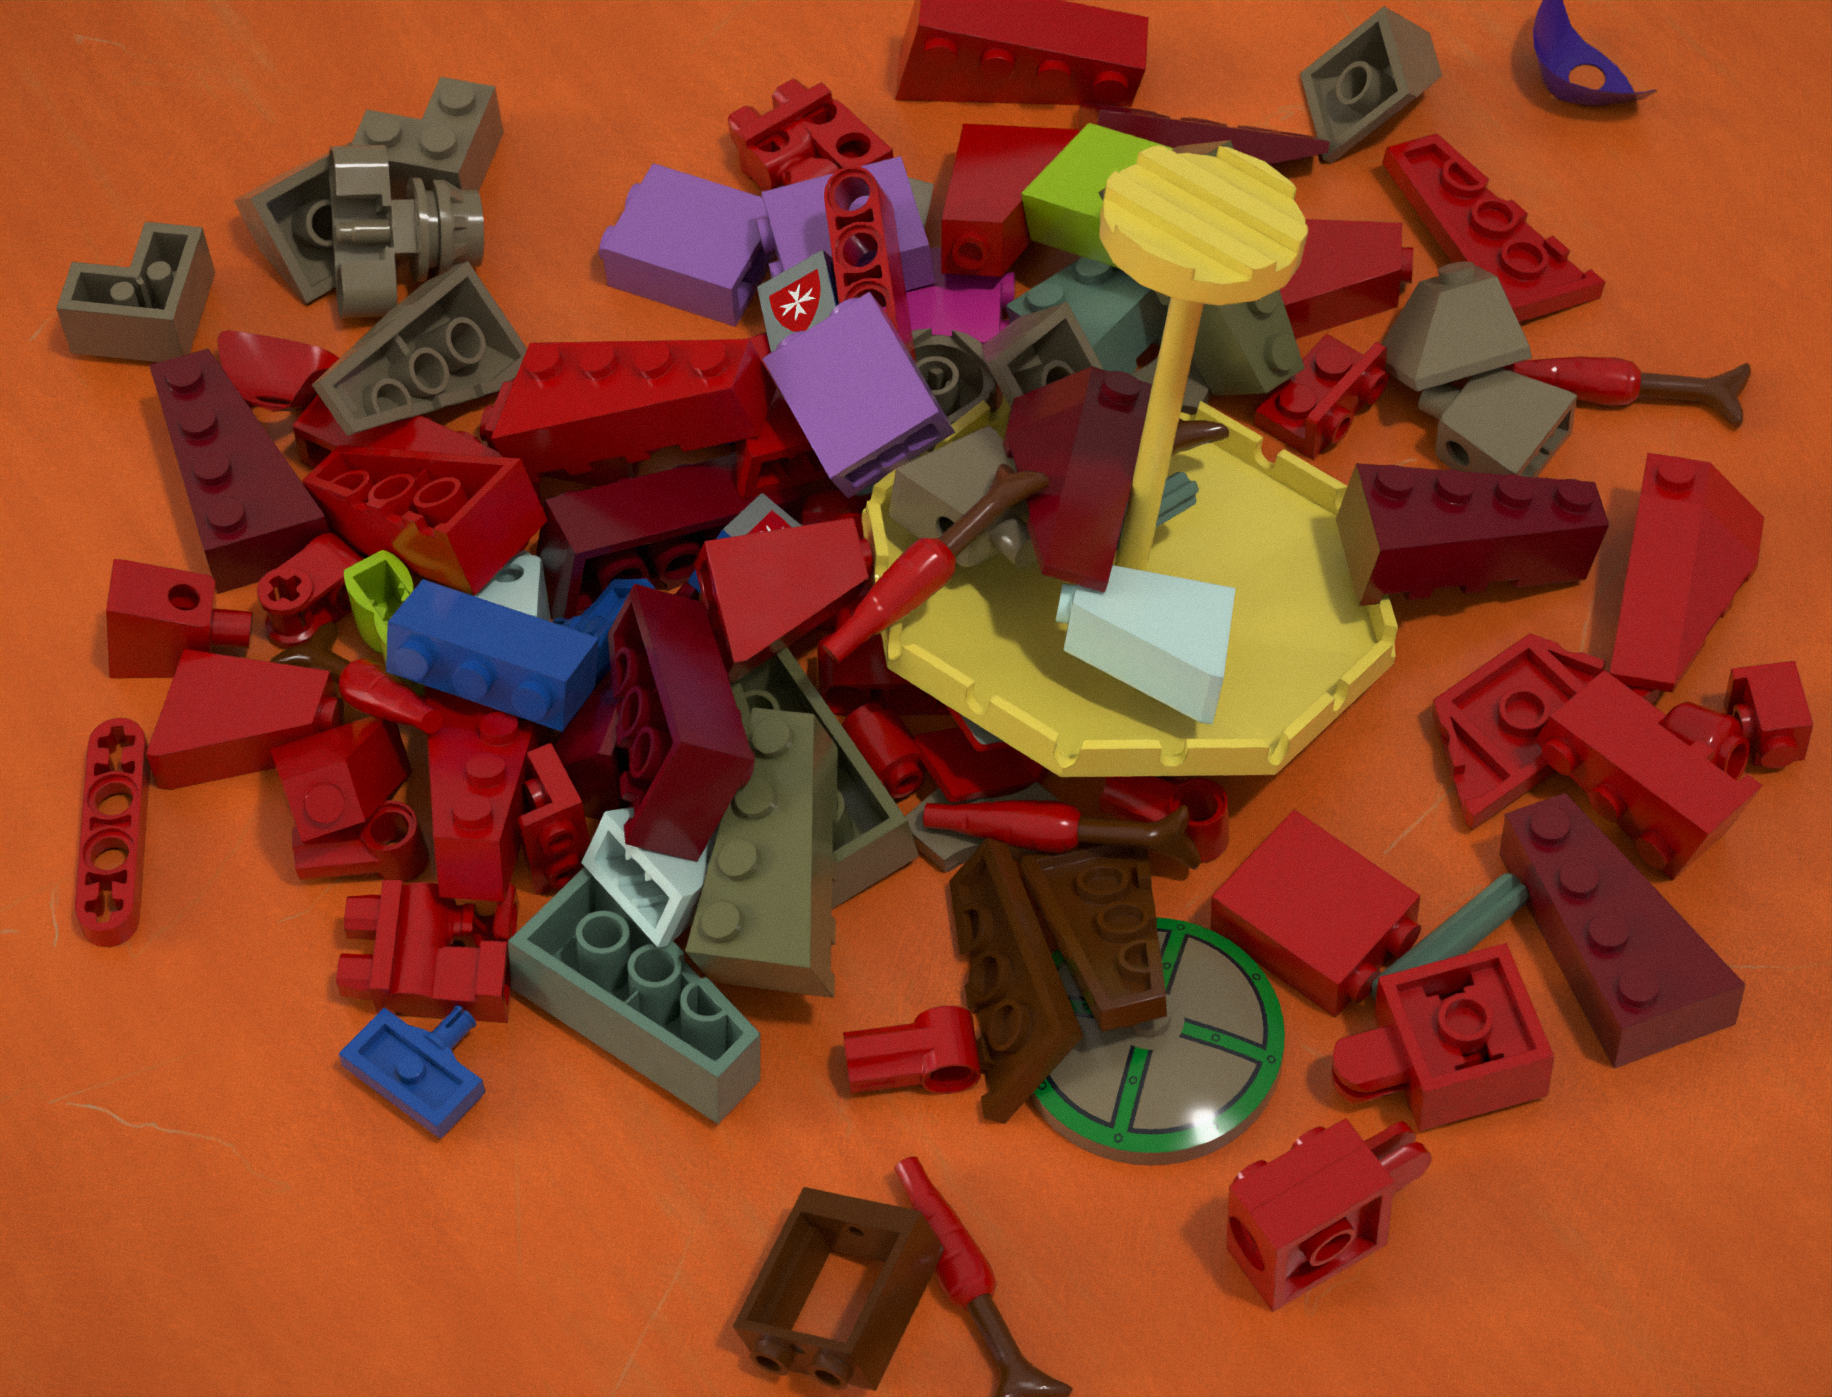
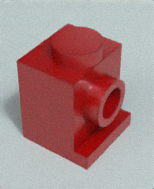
[1724,661,1813,768]

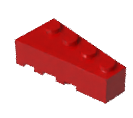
[895,0,1149,107]
[491,339,777,484]
[302,445,548,596]
[425,685,554,902]

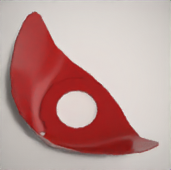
[217,330,340,412]

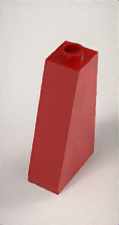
[941,123,1080,277]

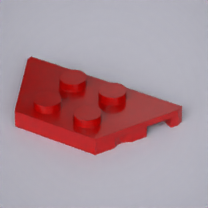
[1432,633,1660,830]

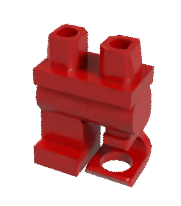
[728,78,893,191]
[336,880,519,1023]

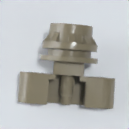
[329,145,484,318]

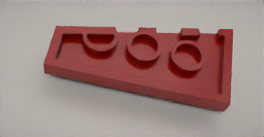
[1382,133,1606,322]

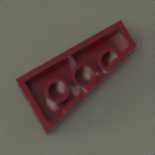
[536,452,803,623]

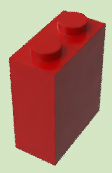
[1210,809,1421,1018]

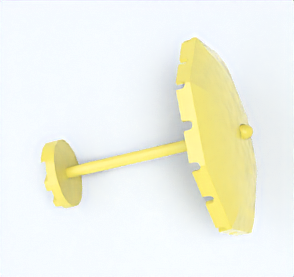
[861,145,1398,777]

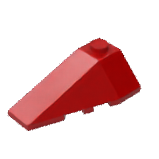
[1610,452,1764,693]

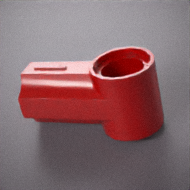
[1099,776,1229,862]
[292,800,429,882]
[843,1005,981,1094]

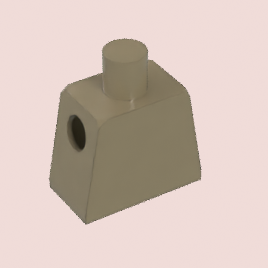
[1418,368,1577,477]
[889,425,1036,568]

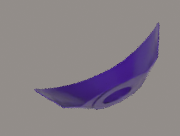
[1533,0,1657,105]

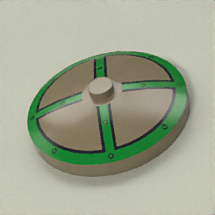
[1029,917,1285,1166]

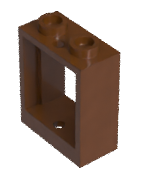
[732,1187,944,1391]

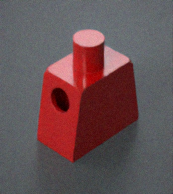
[106,559,253,679]

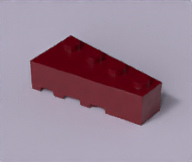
[149,349,330,594]
[1336,463,1609,606]
[608,583,755,862]
[1499,793,1746,1068]

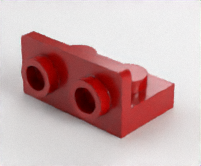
[1254,333,1389,460]
[517,743,590,894]

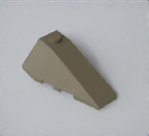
[312,261,527,436]

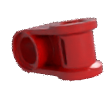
[257,533,364,648]

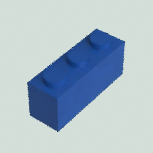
[386,579,599,732]

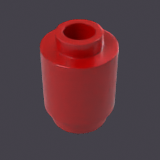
[842,702,927,798]

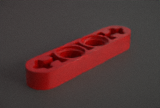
[75,718,150,948]

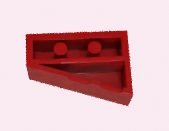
[1535,670,1763,880]

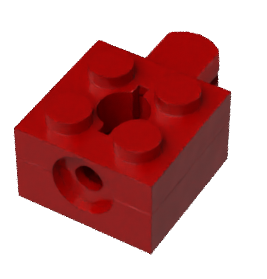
[1331,943,1555,1131]
[1226,1118,1432,1312]

